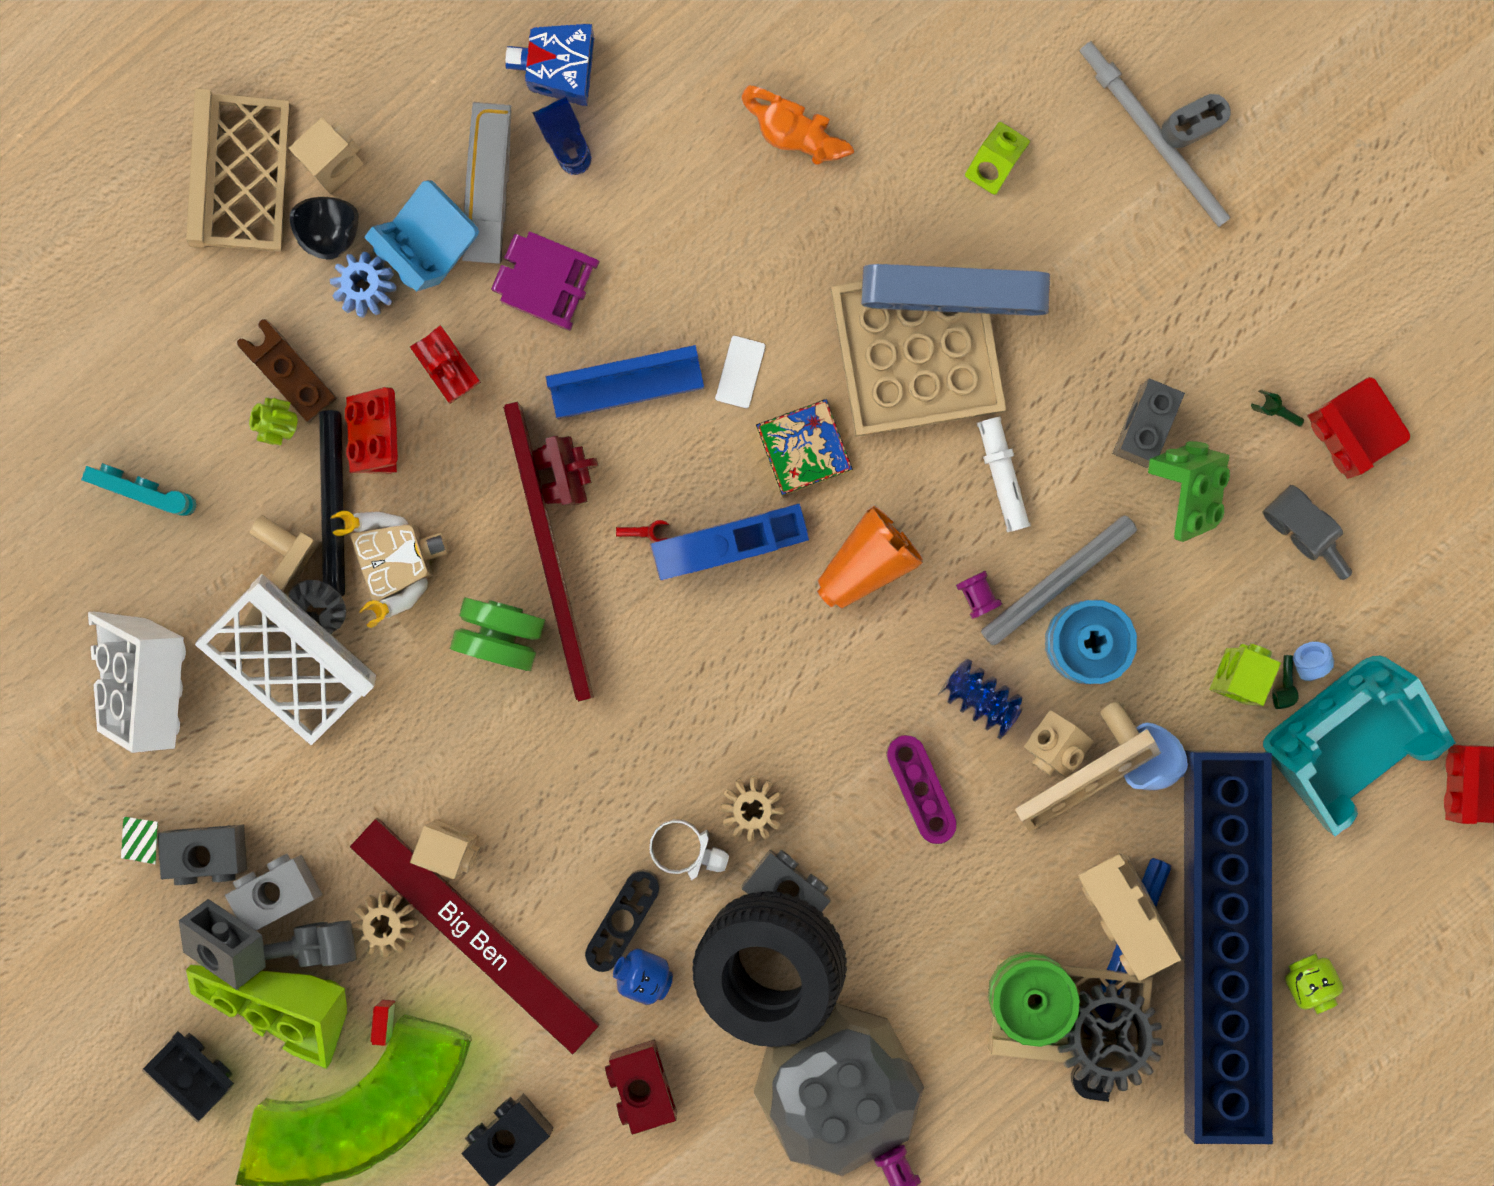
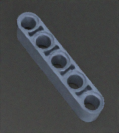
[861,264,1050,316]

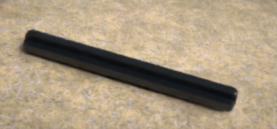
[319,410,345,597]

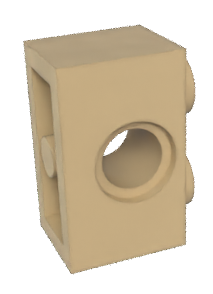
[288,117,363,194]
[410,820,481,879]

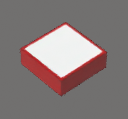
[370,999,395,1046]

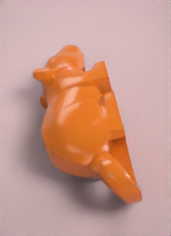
[742,85,854,165]

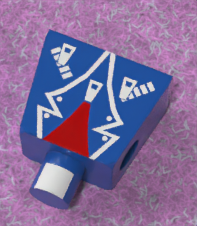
[506,24,595,106]

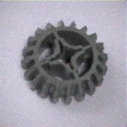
[1058,984,1163,1092]

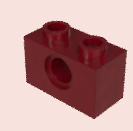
[605,1039,678,1135]

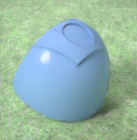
[1124,723,1188,790]

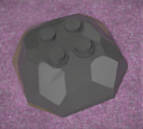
[754,1003,924,1176]

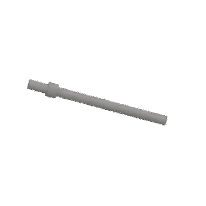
[1079,41,1231,227]

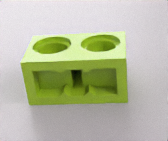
[1209,643,1281,706]

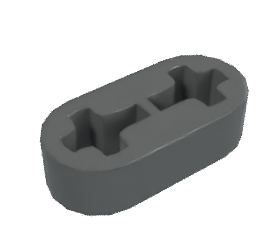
[1162,94,1231,148]

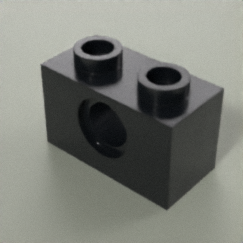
[461,1093,554,1186]

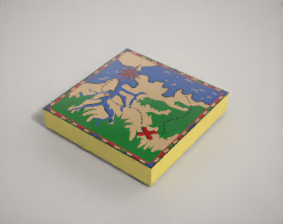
[756,399,853,496]

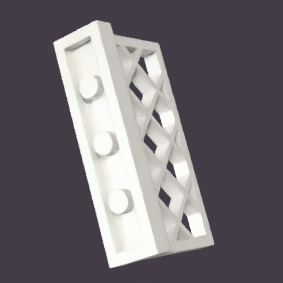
[195,574,376,745]

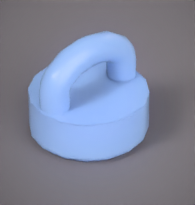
[1293,642,1334,681]

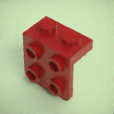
[1307,377,1410,479]
[345,387,398,474]
[1444,744,1494,824]

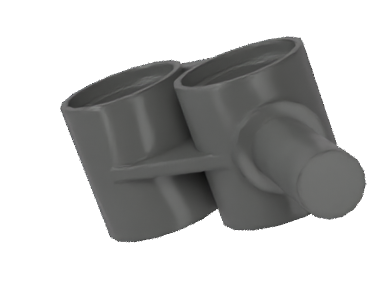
[1262,485,1352,580]
[263,920,357,967]

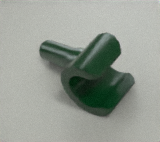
[1251,390,1304,427]
[1272,655,1299,709]

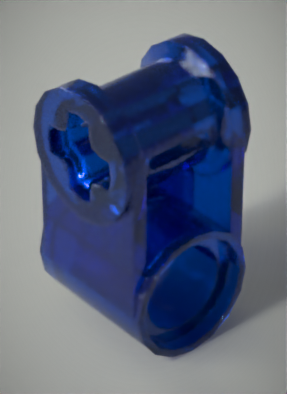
[532,96,592,175]

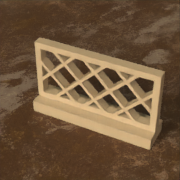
[186,88,290,252]
[987,958,1153,1071]

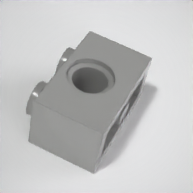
[225,854,322,931]

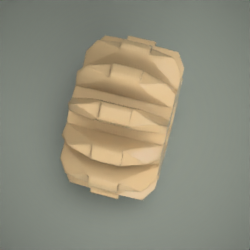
[720,776,785,842]
[352,891,418,958]

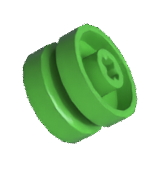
[449,597,546,671]
[988,952,1080,1047]

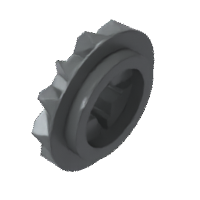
[289,580,346,634]

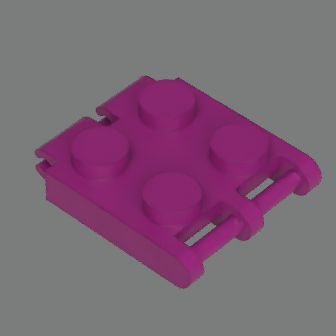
[491,231,600,331]

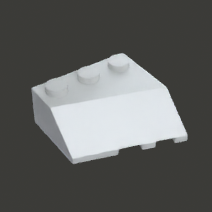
[88,612,186,753]

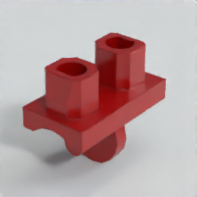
[410,325,481,404]

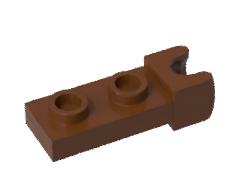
[237,319,337,423]

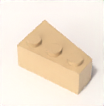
[1078,854,1184,981]

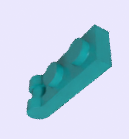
[81,463,197,516]

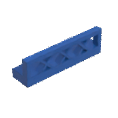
[545,345,705,419]

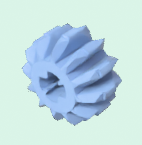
[330,252,396,318]

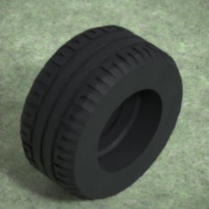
[692,891,847,1047]

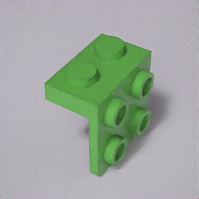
[1148,441,1230,542]

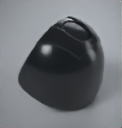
[290,197,359,260]

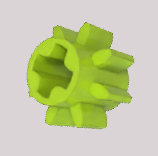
[249,397,298,445]

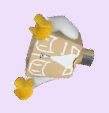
[331,511,448,628]

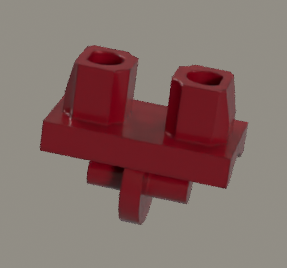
[532,436,599,505]

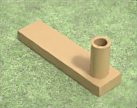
[224,515,322,666]
[1015,702,1161,832]

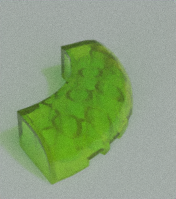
[235,1014,472,1186]

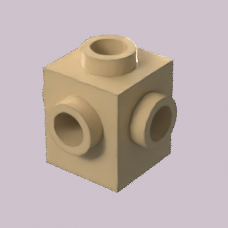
[1024,710,1094,778]

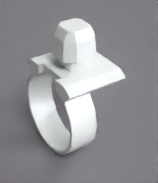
[649,819,729,880]

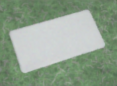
[715,336,765,408]

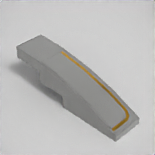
[462,102,512,264]

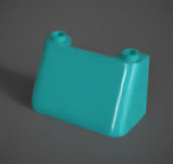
[1263,655,1456,837]

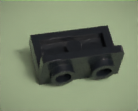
[142,1031,234,1123]

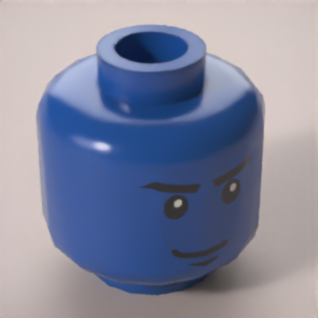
[613,948,673,1005]

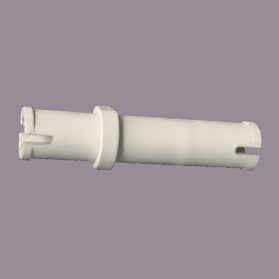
[977,416,1031,532]

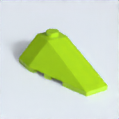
[186,965,347,1069]

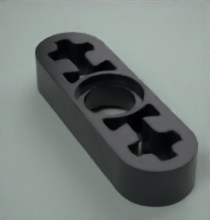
[585,869,660,972]

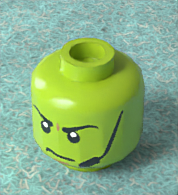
[1285,953,1344,1014]

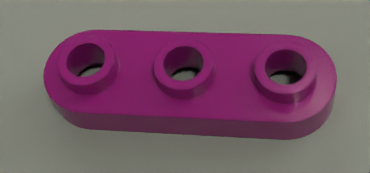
[886,735,957,844]

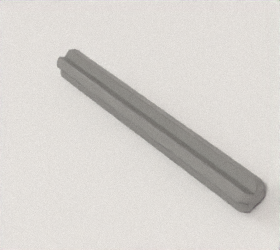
[981,516,1137,645]

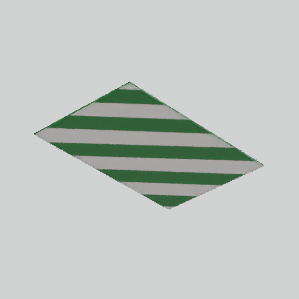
[121,817,158,864]

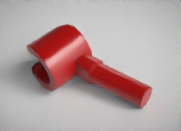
[616,520,669,543]

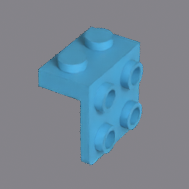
[364,180,479,292]

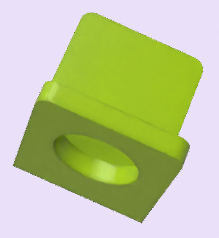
[965,122,1030,195]

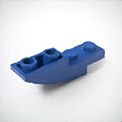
[650,504,809,580]

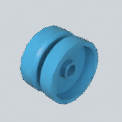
[1045,600,1137,684]

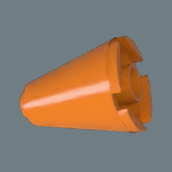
[817,505,923,608]

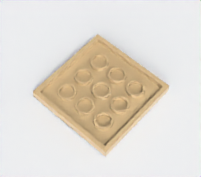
[830,262,1006,437]

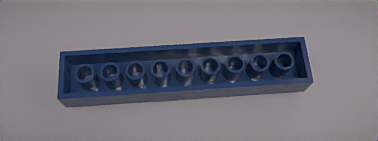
[1184,750,1273,1144]

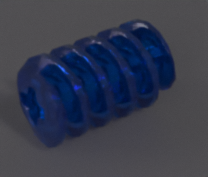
[938,659,1023,740]

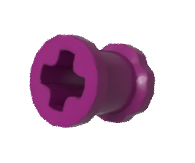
[956,571,1002,619]
[874,1145,921,1186]

